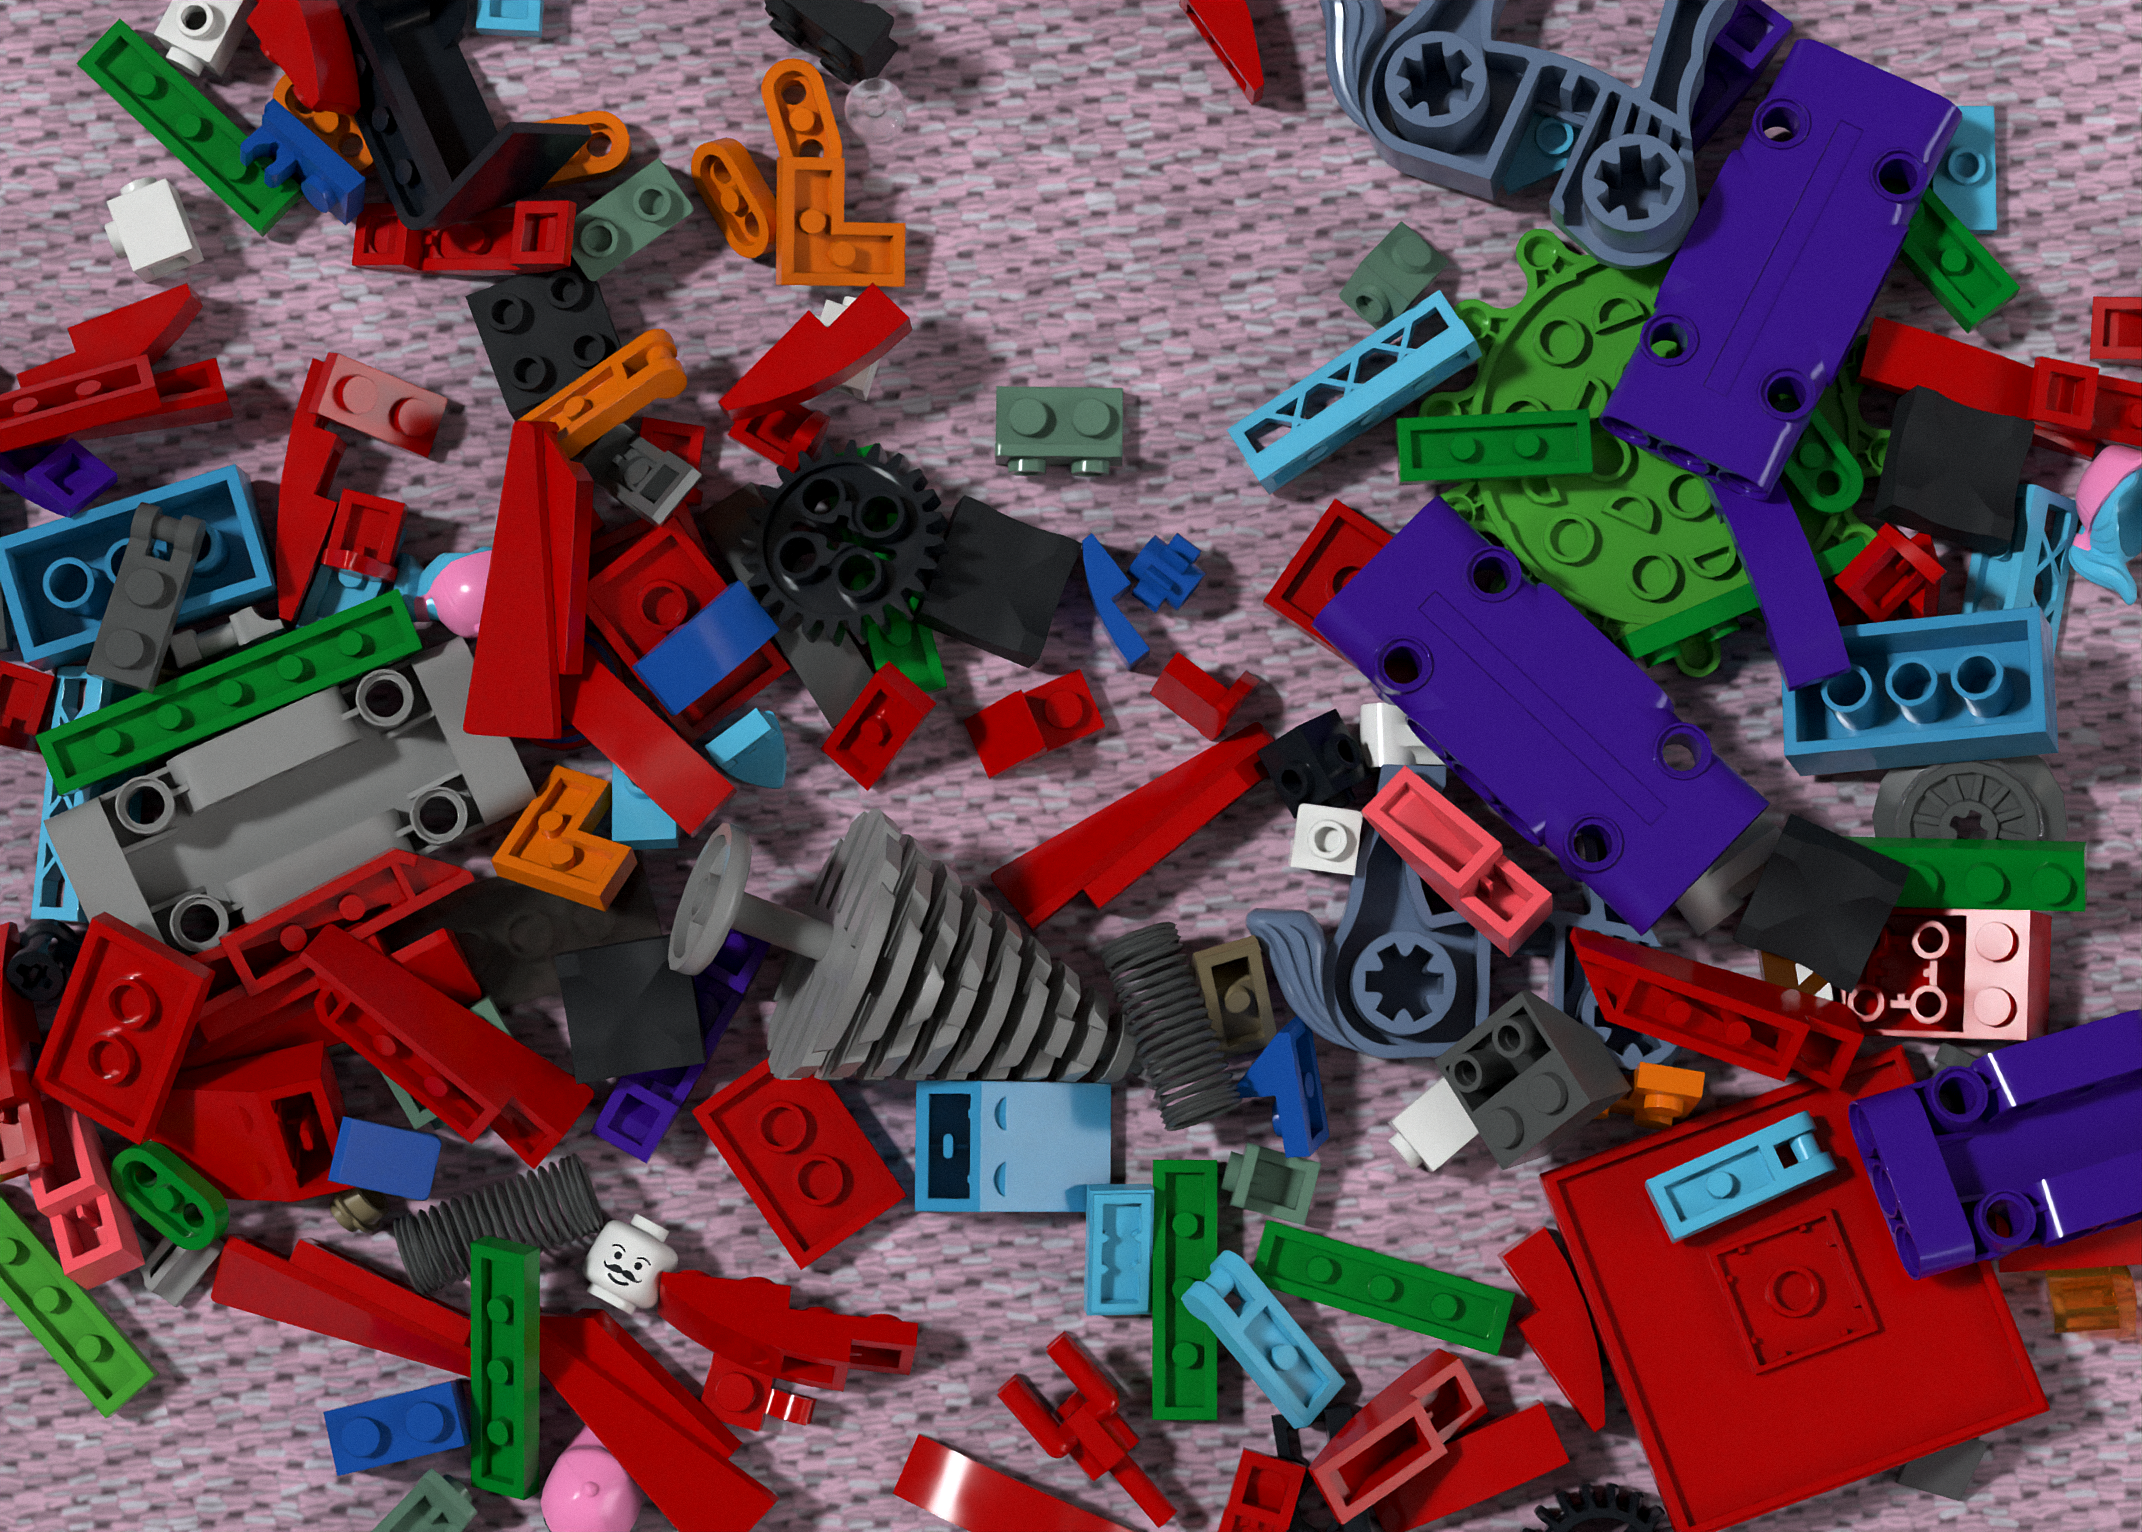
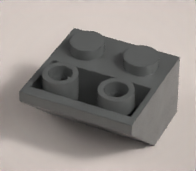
[1434,989,1632,1170]

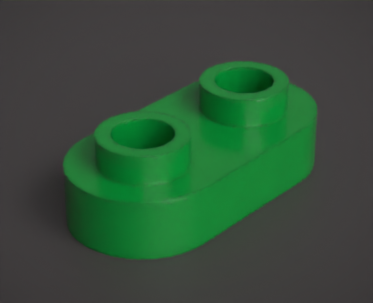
[1772,398,1864,516]
[111,1141,229,1250]

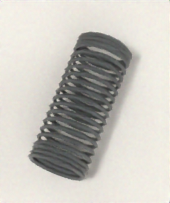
[1099,922,1243,1131]
[393,1153,604,1296]

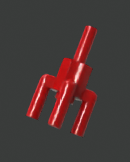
[996,1330,1178,1528]

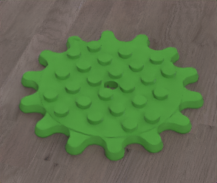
[1418,229,1891,678]

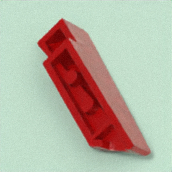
[211,1234,471,1378]

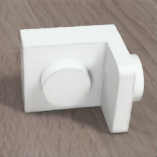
[1288,803,1363,876]

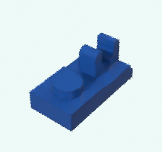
[240,98,366,226]

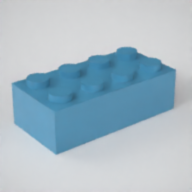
[0,464,278,672]
[1781,606,2059,776]

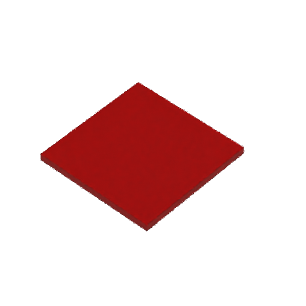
[1538,1044,2051,1532]

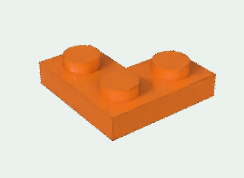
[776,157,906,287]
[491,765,638,912]
[1594,1062,1705,1130]

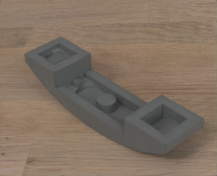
[570,423,702,527]
[698,482,874,729]

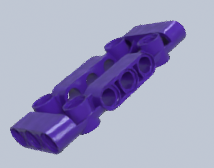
[1599,38,1963,501]
[1311,495,1770,937]
[1848,1009,2142,1280]

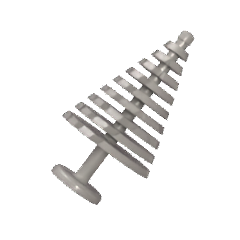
[668,808,1170,1083]

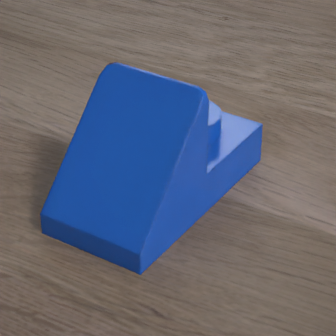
[1237,1015,1330,1158]
[328,1116,442,1201]

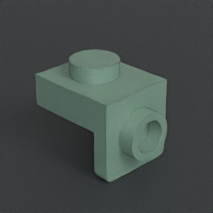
[1339,221,1449,330]
[1221,1142,1321,1226]
[371,1468,478,1532]

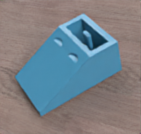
[915,1080,1111,1212]

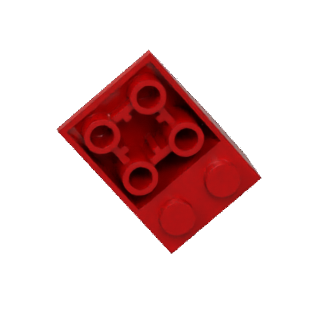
[1839,908,2052,1043]
[151,1040,356,1202]

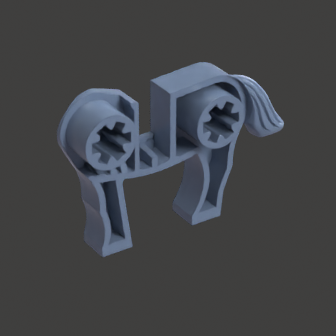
[1319,0,1738,270]
[1246,764,1683,1075]

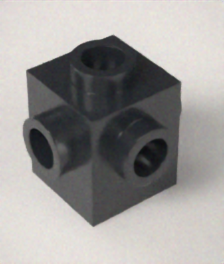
[1257,708,1373,819]

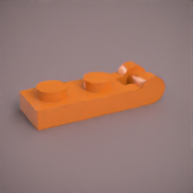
[518,329,687,459]

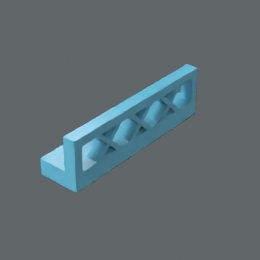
[1227,290,1482,495]
[1961,484,2079,655]
[31,666,146,924]

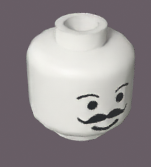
[582,1213,678,1315]

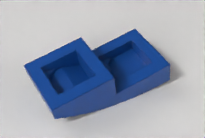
[1082,533,1150,671]
[632,580,780,716]

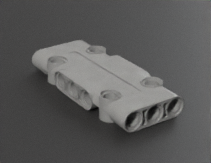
[44,636,537,956]

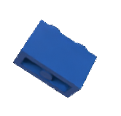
[323,1378,471,1476]

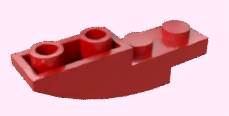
[245,0,361,116]
[0,922,54,1183]
[657,1270,918,1392]

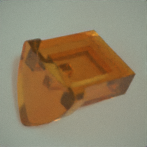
[2045,1265,2137,1342]

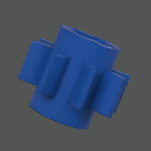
[1127,533,1206,613]

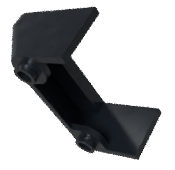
[340,0,593,231]

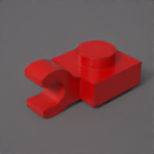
[700,1353,817,1432]

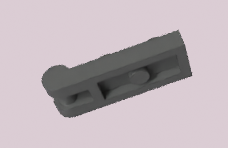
[85,502,206,694]

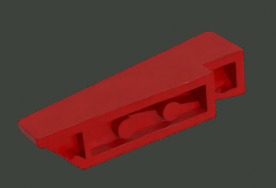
[0,354,234,453]
[463,420,594,739]
[991,722,1275,932]
[187,846,475,1021]
[299,924,594,1169]
[1570,927,1865,1091]
[178,928,482,1073]
[540,1306,780,1532]

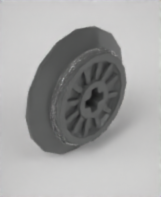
[1872,755,2068,910]

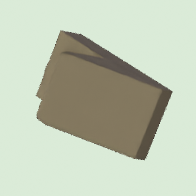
[1189,935,1277,1062]

